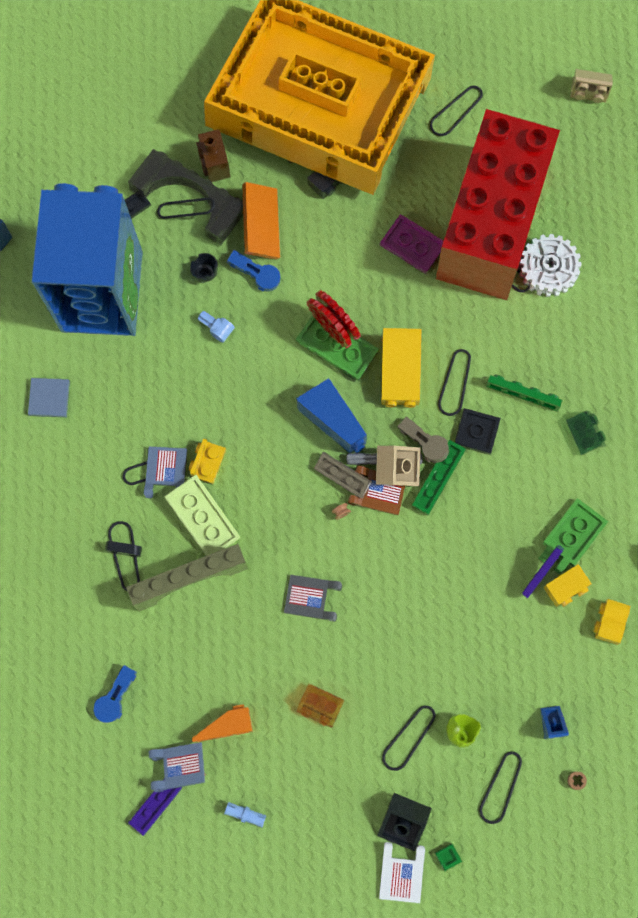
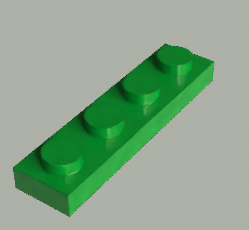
[486,375,563,412]
[412,440,466,516]

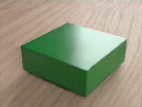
[435,843,462,871]

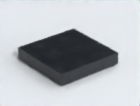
[455,408,501,455]

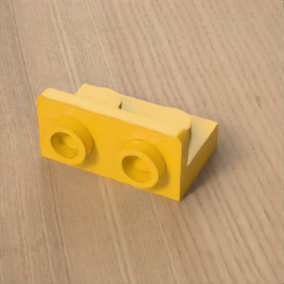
[189,438,226,485]

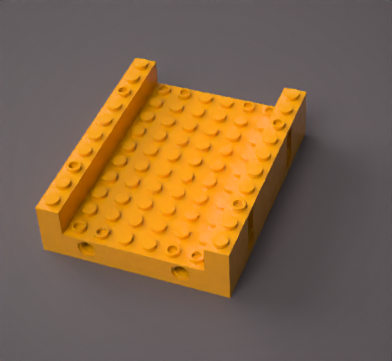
[204,0,435,195]

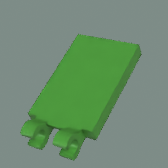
[538,498,609,575]

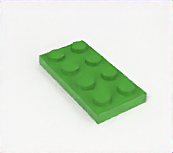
[296,315,379,381]

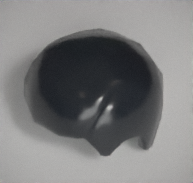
[190,253,218,283]

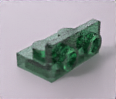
[566,411,606,455]

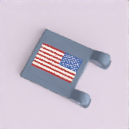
[144,447,187,498]
[149,742,205,792]

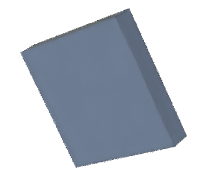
[28,378,70,418]

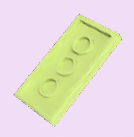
[164,475,241,556]

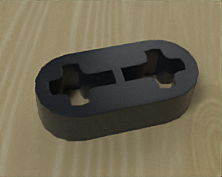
[104,541,142,557]

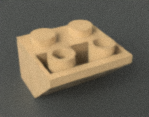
[570,69,613,103]

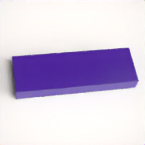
[522,545,564,598]
[128,778,183,836]

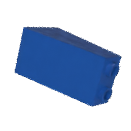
[296,378,367,453]

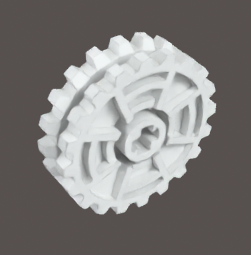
[518,234,581,297]

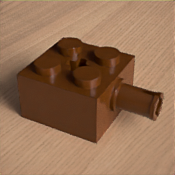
[196,129,231,183]

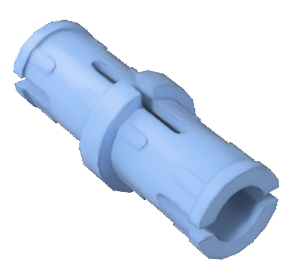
[224,802,266,828]

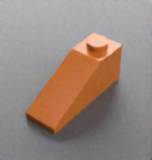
[192,704,253,743]

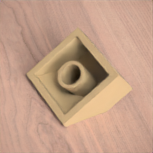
[376,446,420,486]

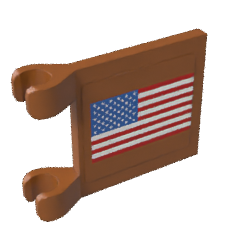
[348,466,405,515]

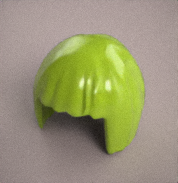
[446,714,481,748]

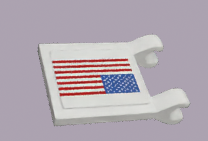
[379,842,425,903]

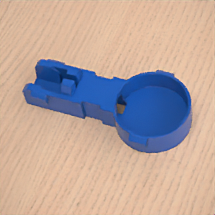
[227,250,280,292]
[94,665,137,723]

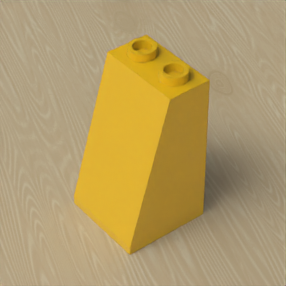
[381,328,422,408]

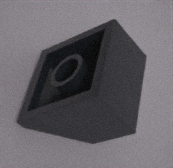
[377,793,432,852]

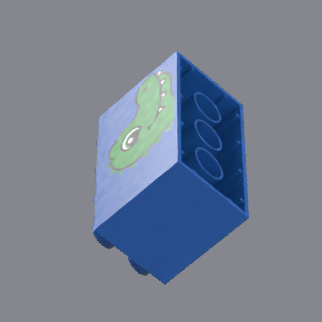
[32,183,143,336]

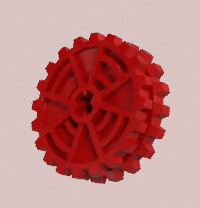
[306,290,361,349]

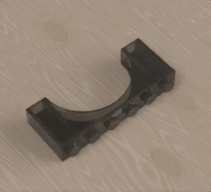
[128,149,243,246]

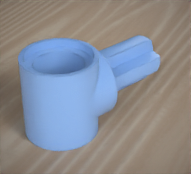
[198,311,235,343]

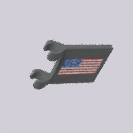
[284,575,342,622]

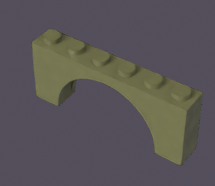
[126,544,248,612]

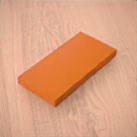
[242,182,280,260]

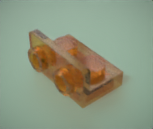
[297,684,345,728]

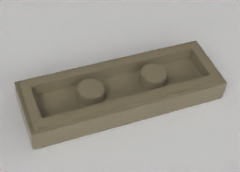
[314,452,372,498]

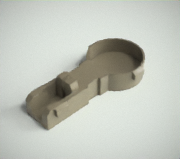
[398,417,449,463]

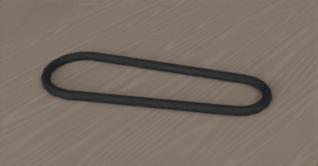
[430,85,483,136]
[438,349,471,416]
[108,521,140,591]
[382,705,436,771]
[479,751,522,824]

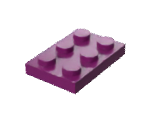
[380,214,443,274]

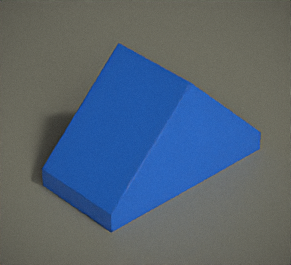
[540,706,569,739]

